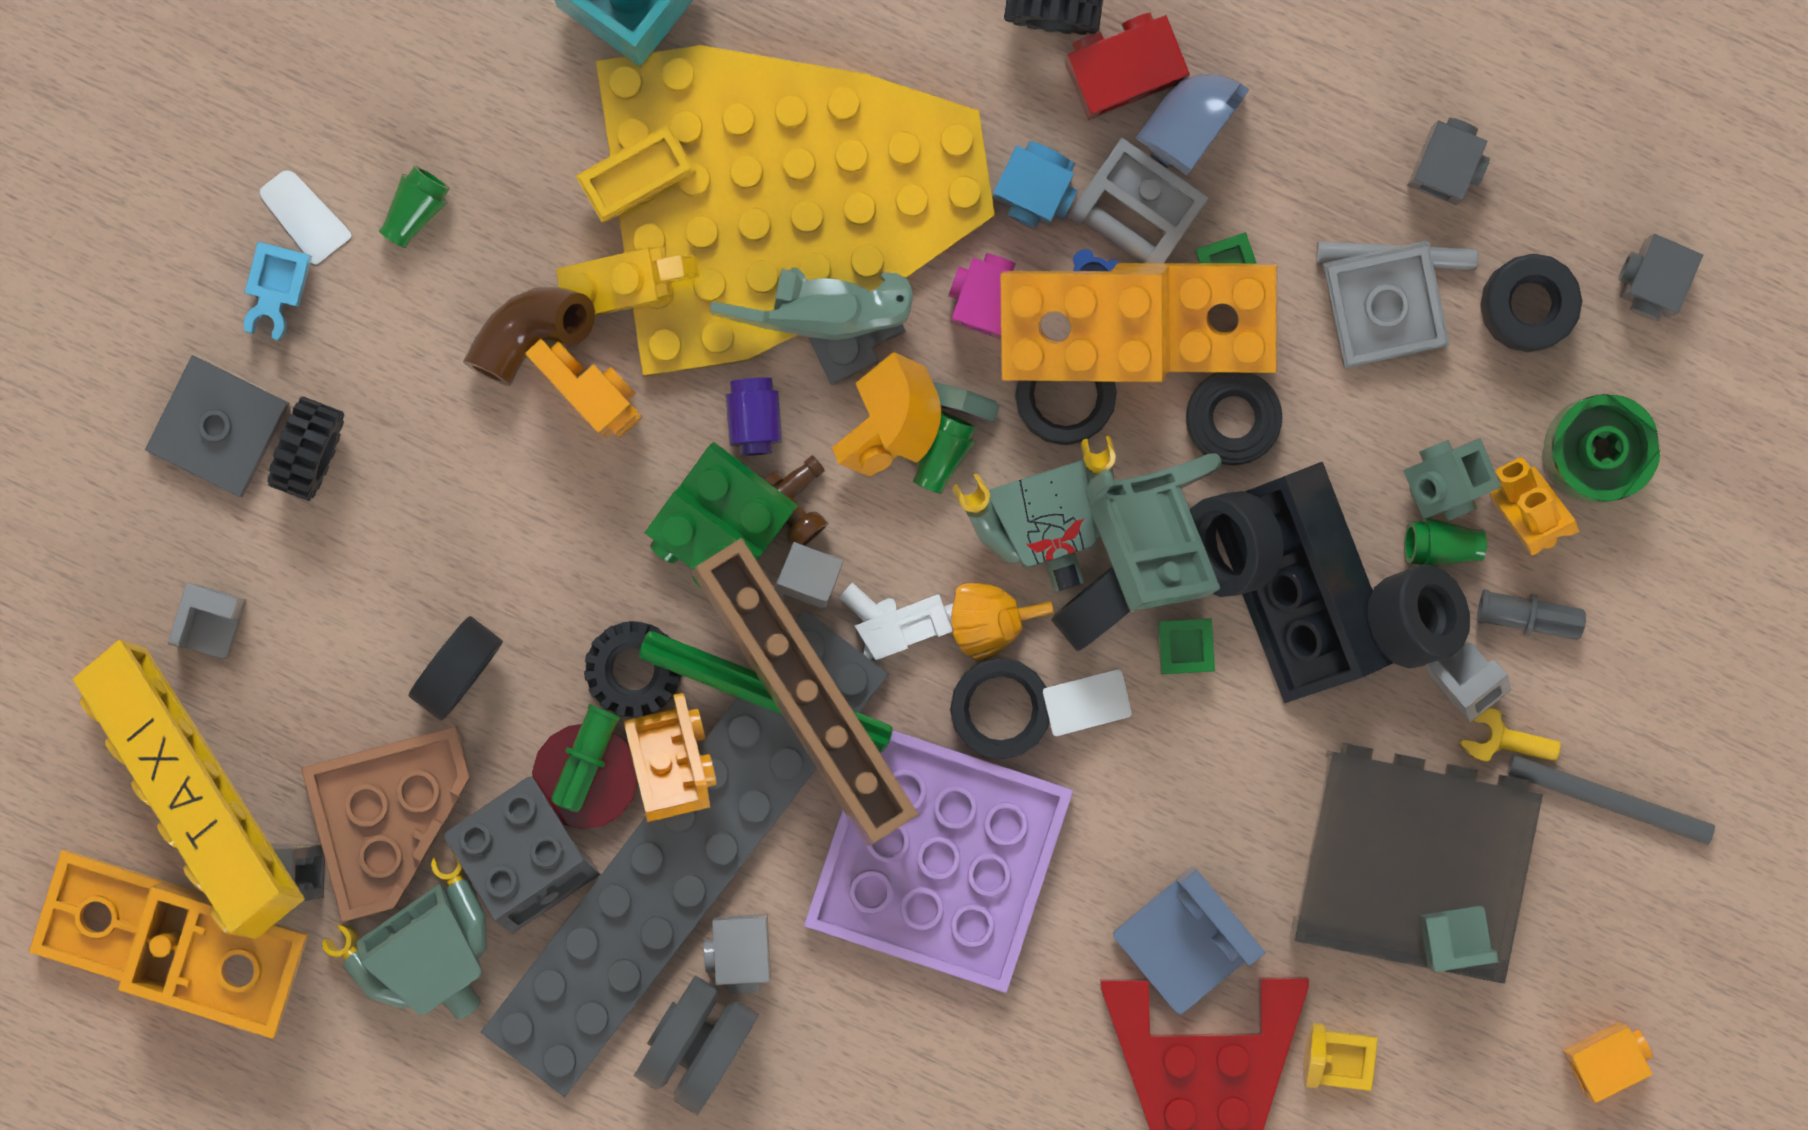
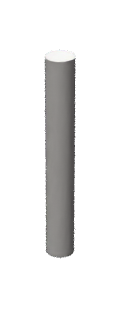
[1316,241,1478,270]

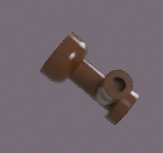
[764,455,829,546]

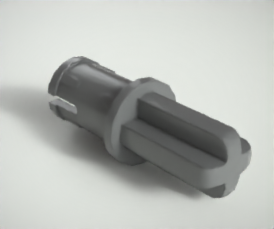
[1477,589,1586,640]

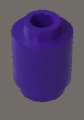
[725,377,782,456]

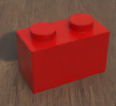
[1065,12,1190,120]

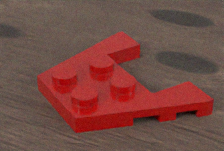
[1100,977,1309,1130]

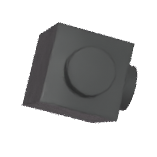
[1407,118,1490,205]
[1618,234,1704,321]

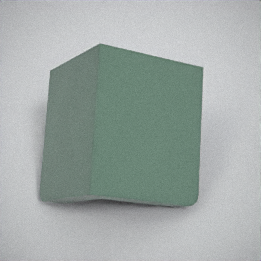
[1419,905,1498,972]

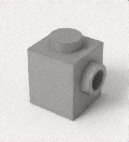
[704,914,771,994]

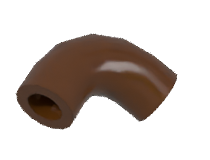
[463,287,595,386]

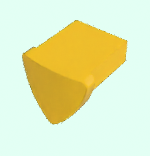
[1303,1023,1378,1091]

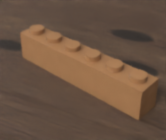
[692,538,919,846]

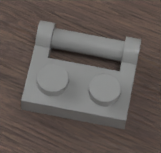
[1067,138,1209,263]

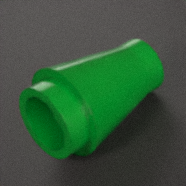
[379,166,450,248]
[913,411,976,494]
[1404,517,1487,567]

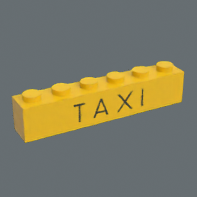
[72,639,305,939]

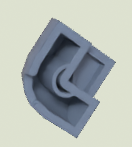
[1135,74,1250,176]

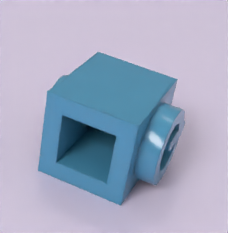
[992,141,1078,229]

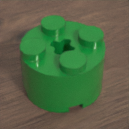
[1542,394,1660,503]

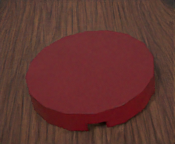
[532,724,638,829]

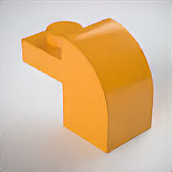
[832,352,941,477]

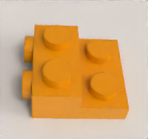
[525,339,643,438]

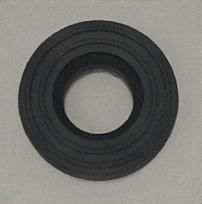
[1186,372,1282,465]

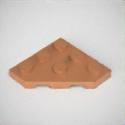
[301,726,471,922]

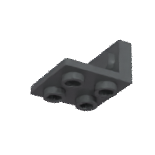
[444,777,601,934]

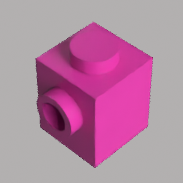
[948,253,1016,339]

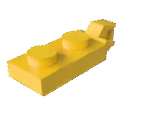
[556,247,699,316]

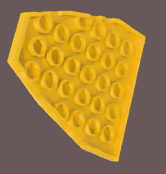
[596,45,995,377]

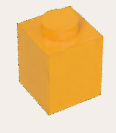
[1563,1022,1653,1104]

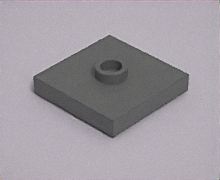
[145,355,290,498]

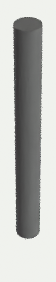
[1507,755,1715,845]

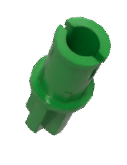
[551,704,620,812]

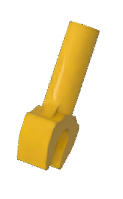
[1458,708,1561,762]

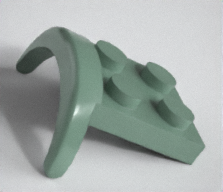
[1085,454,1221,612]

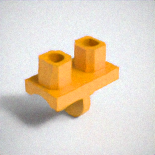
[1489,457,1579,556]

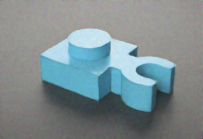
[244,242,312,341]

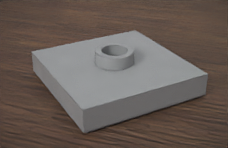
[1323,240,1450,369]

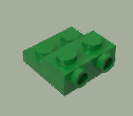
[644,442,798,588]

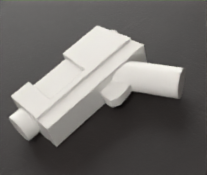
[838,582,953,660]

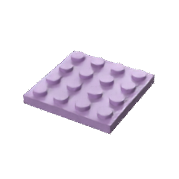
[804,730,1073,993]

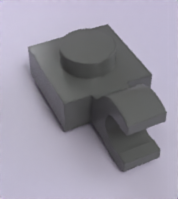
[808,324,906,385]

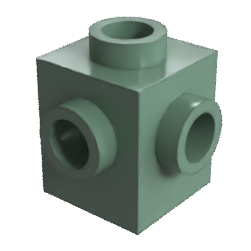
[1403,438,1501,521]

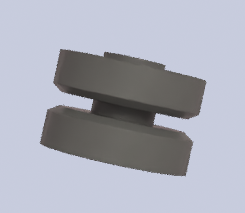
[633,975,759,1116]

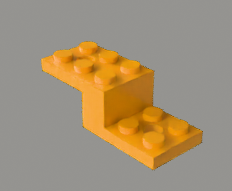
[1000,263,1278,382]
[29,849,309,1039]

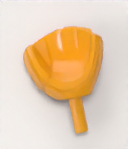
[951,582,1055,662]

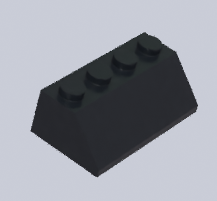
[1217,461,1394,704]

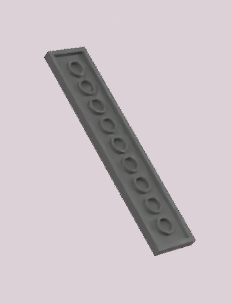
[481,609,889,1097]

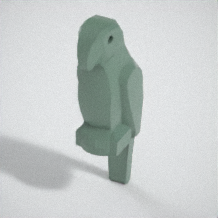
[710,267,913,340]

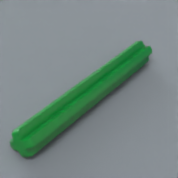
[639,631,893,753]

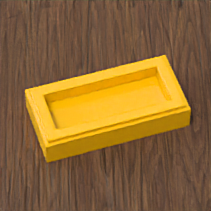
[576,123,696,224]

